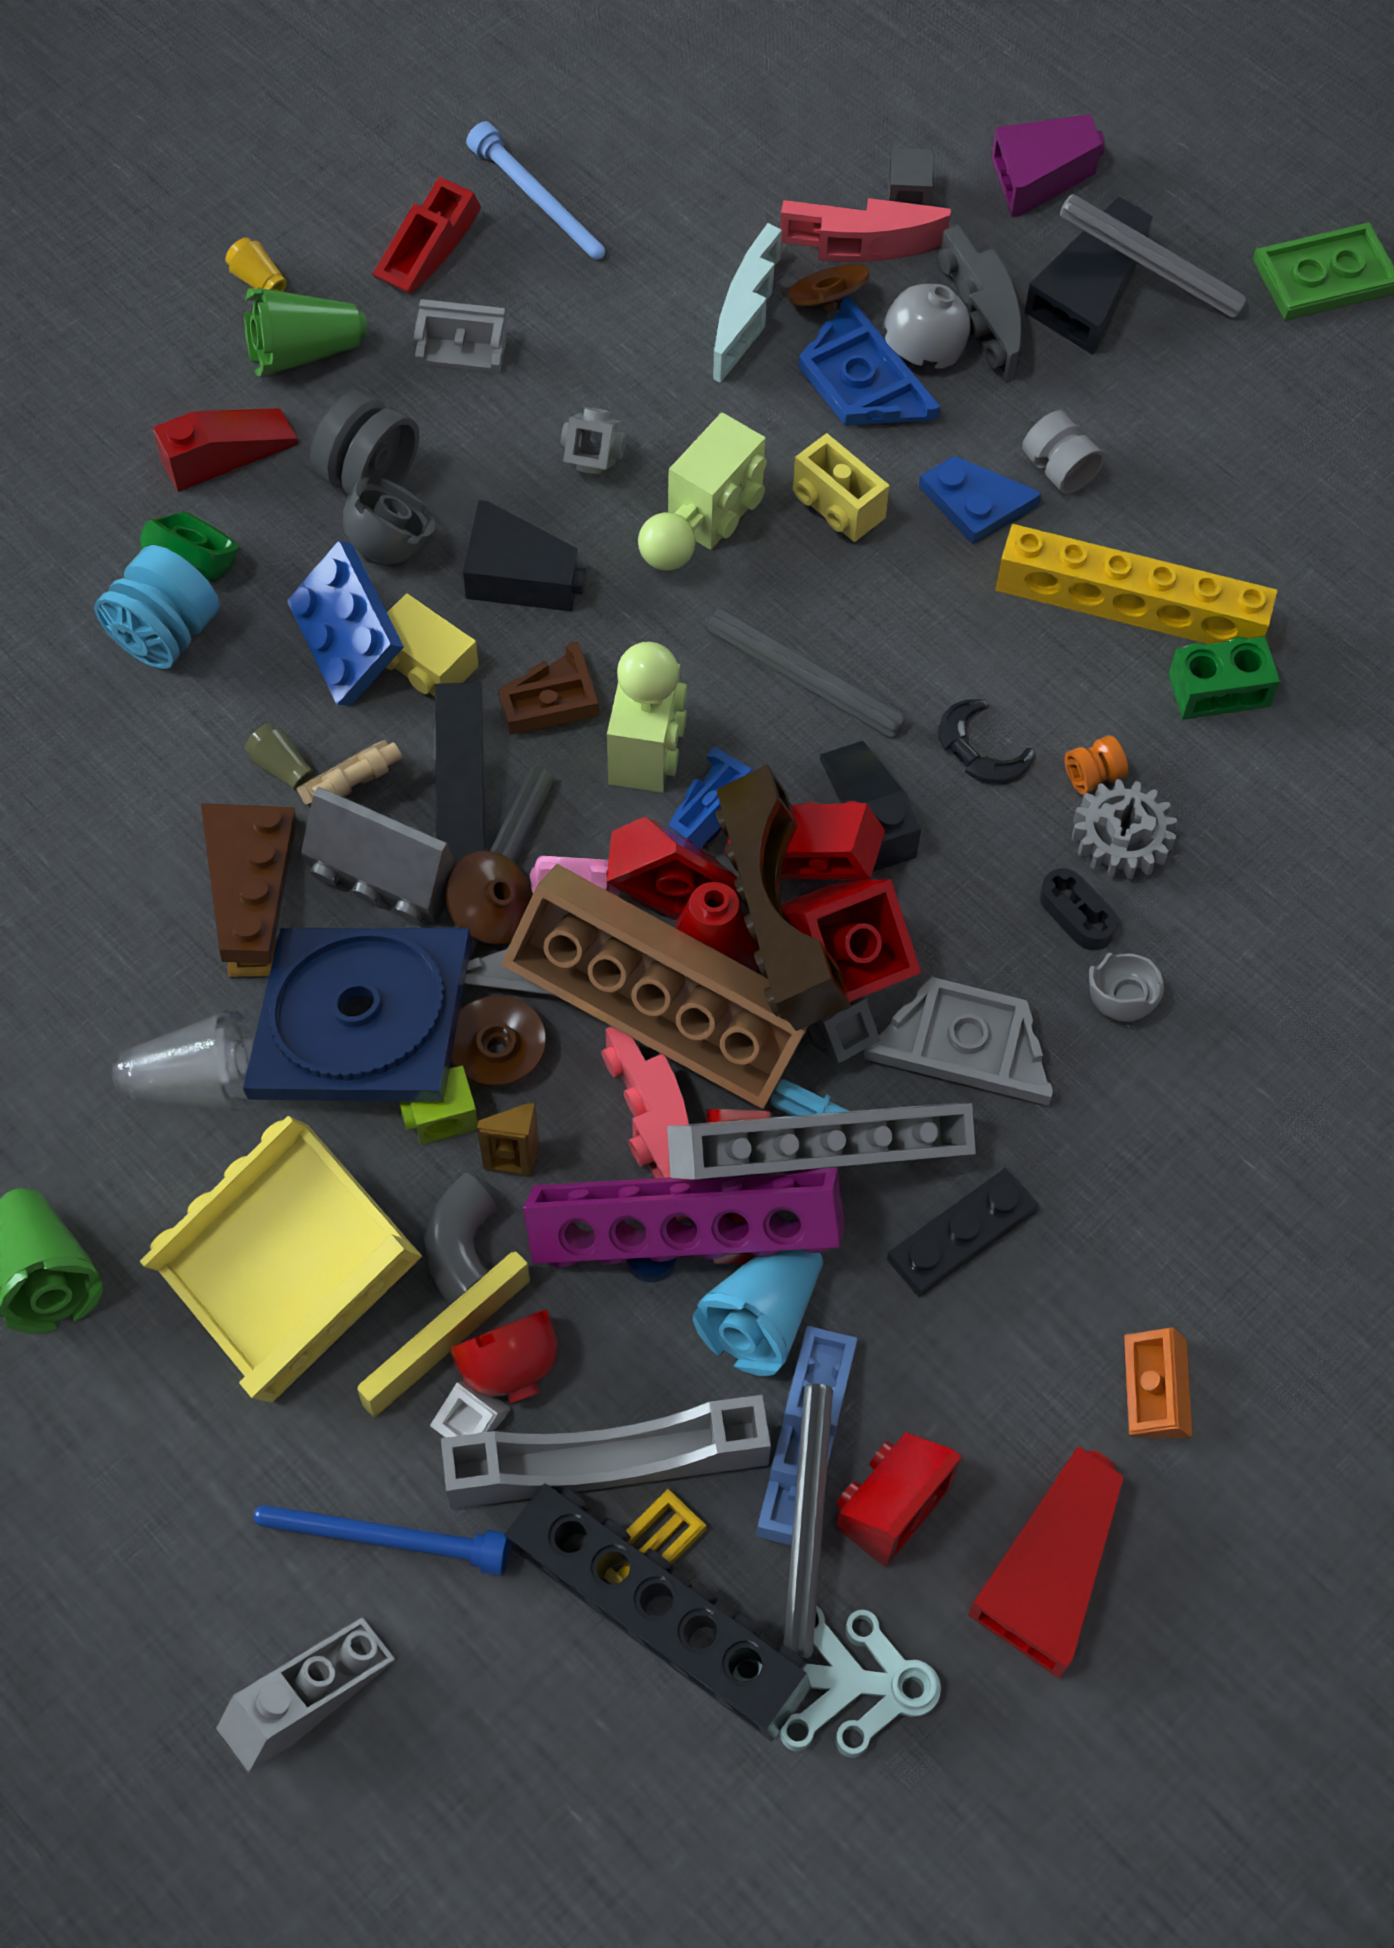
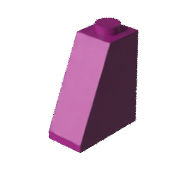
[991,114,1105,217]

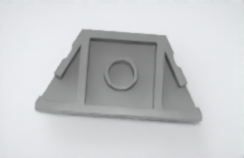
[863,977,1053,1106]

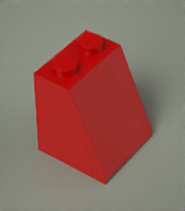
[781,879,921,1002]

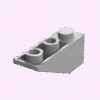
[216,1617,395,1772]

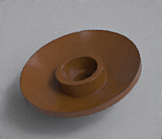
[787,264,870,311]
[445,851,533,945]
[451,995,546,1087]

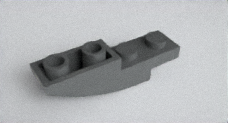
[938,225,1021,383]

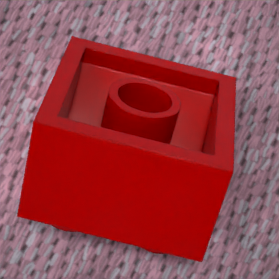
[606,816,738,920]
[835,1432,962,1568]

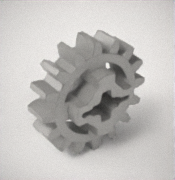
[1072,779,1177,879]

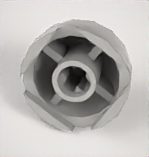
[883,284,970,368]

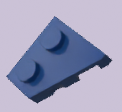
[668,746,753,848]

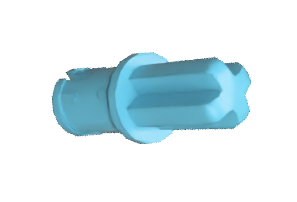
[770,1079,849,1116]

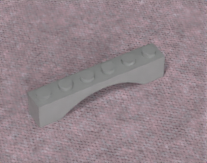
[441,1395,771,1509]

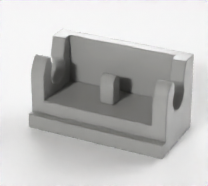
[414,299,507,373]

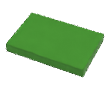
[1252,222,1394,320]

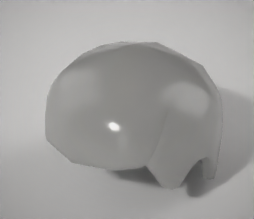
[1089,953,1164,1022]

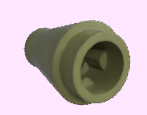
[244,723,314,791]

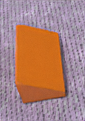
[1124,1327,1192,1439]

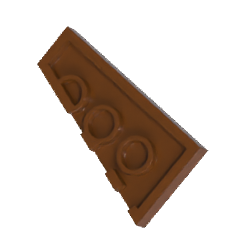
[201,803,296,964]

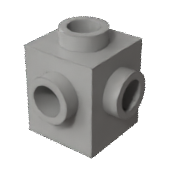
[560,407,626,474]

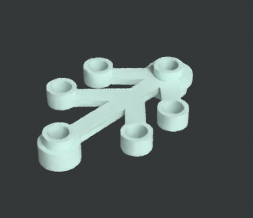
[733,1605,941,1758]

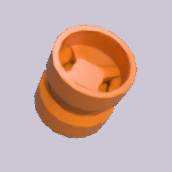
[1064,735,1129,795]

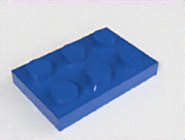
[287,541,404,706]

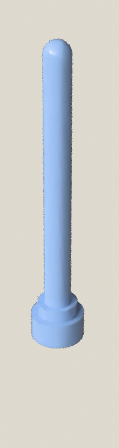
[466,121,605,260]

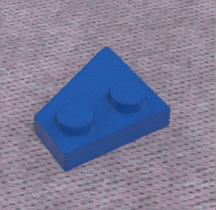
[919,456,1041,545]

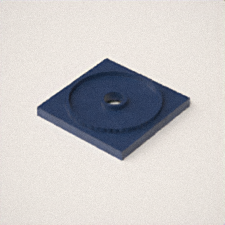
[243,928,473,1102]

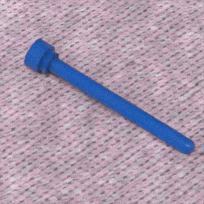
[254,1505,510,1577]

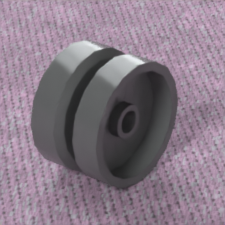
[310,390,420,495]

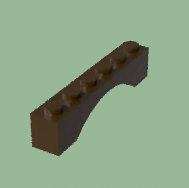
[716,764,851,1031]

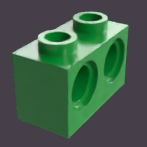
[1168,636,1280,720]

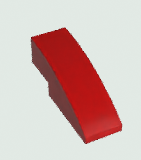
[372,176,481,294]

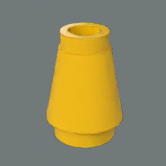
[225,237,287,292]

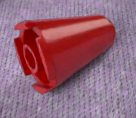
[674,882,759,972]

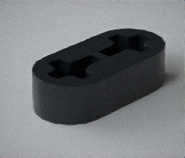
[1040,868,1117,950]

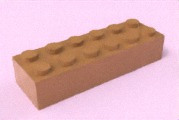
[501,864,809,1109]

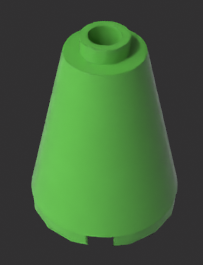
[244,287,367,376]
[0,1188,103,1334]

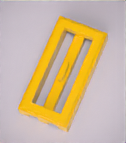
[604,1489,706,1584]

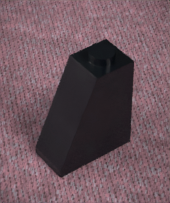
[463,500,586,612]

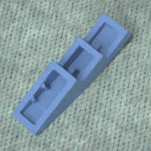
[756,1326,857,1546]

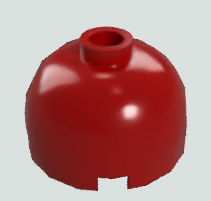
[449,1309,558,1403]

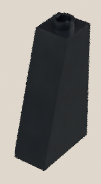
[1024,196,1153,355]

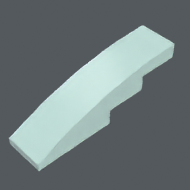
[713,223,782,383]

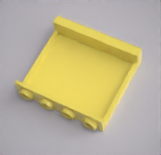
[140,1116,422,1402]

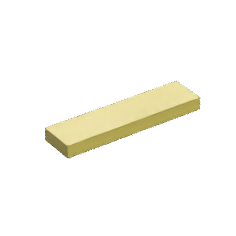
[357,1251,530,1418]

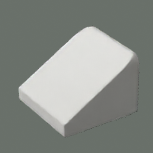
[430,1381,510,1438]

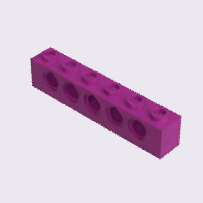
[523,1167,845,1267]

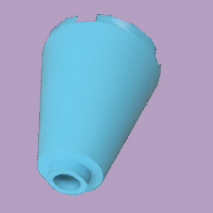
[693,1249,823,1376]

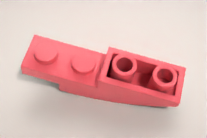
[780,198,951,262]
[601,1026,689,1221]

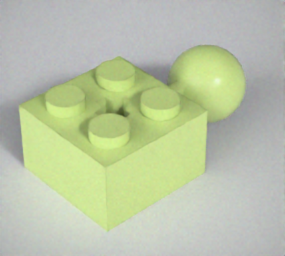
[638,412,767,571]
[607,642,687,793]

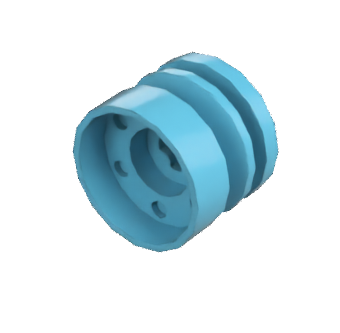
[94,545,220,669]

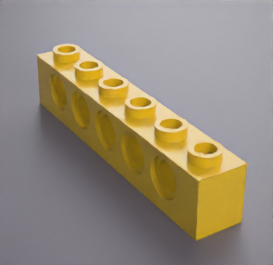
[995,524,1278,644]

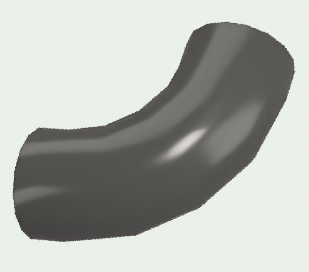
[423,1172,497,1305]

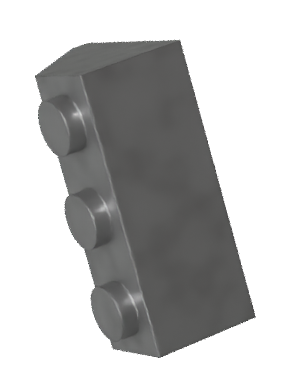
[301,786,456,925]

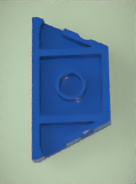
[798,297,940,426]

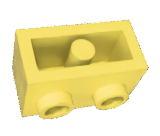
[793,433,890,542]

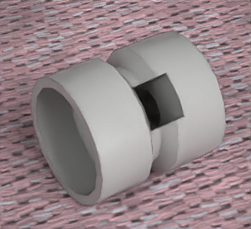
[1022,410,1105,495]

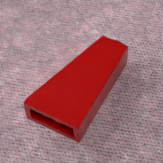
[968,1446,1124,1680]

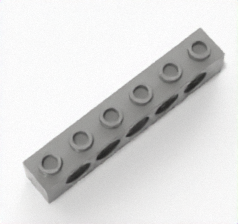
[667,1103,976,1179]

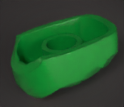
[140,511,239,582]

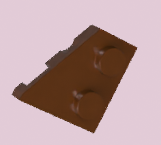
[498,641,600,735]

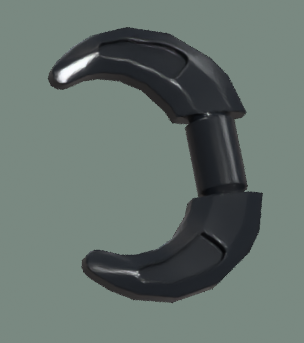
[938,699,1033,783]

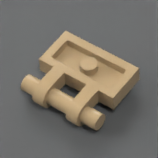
[296,740,402,804]

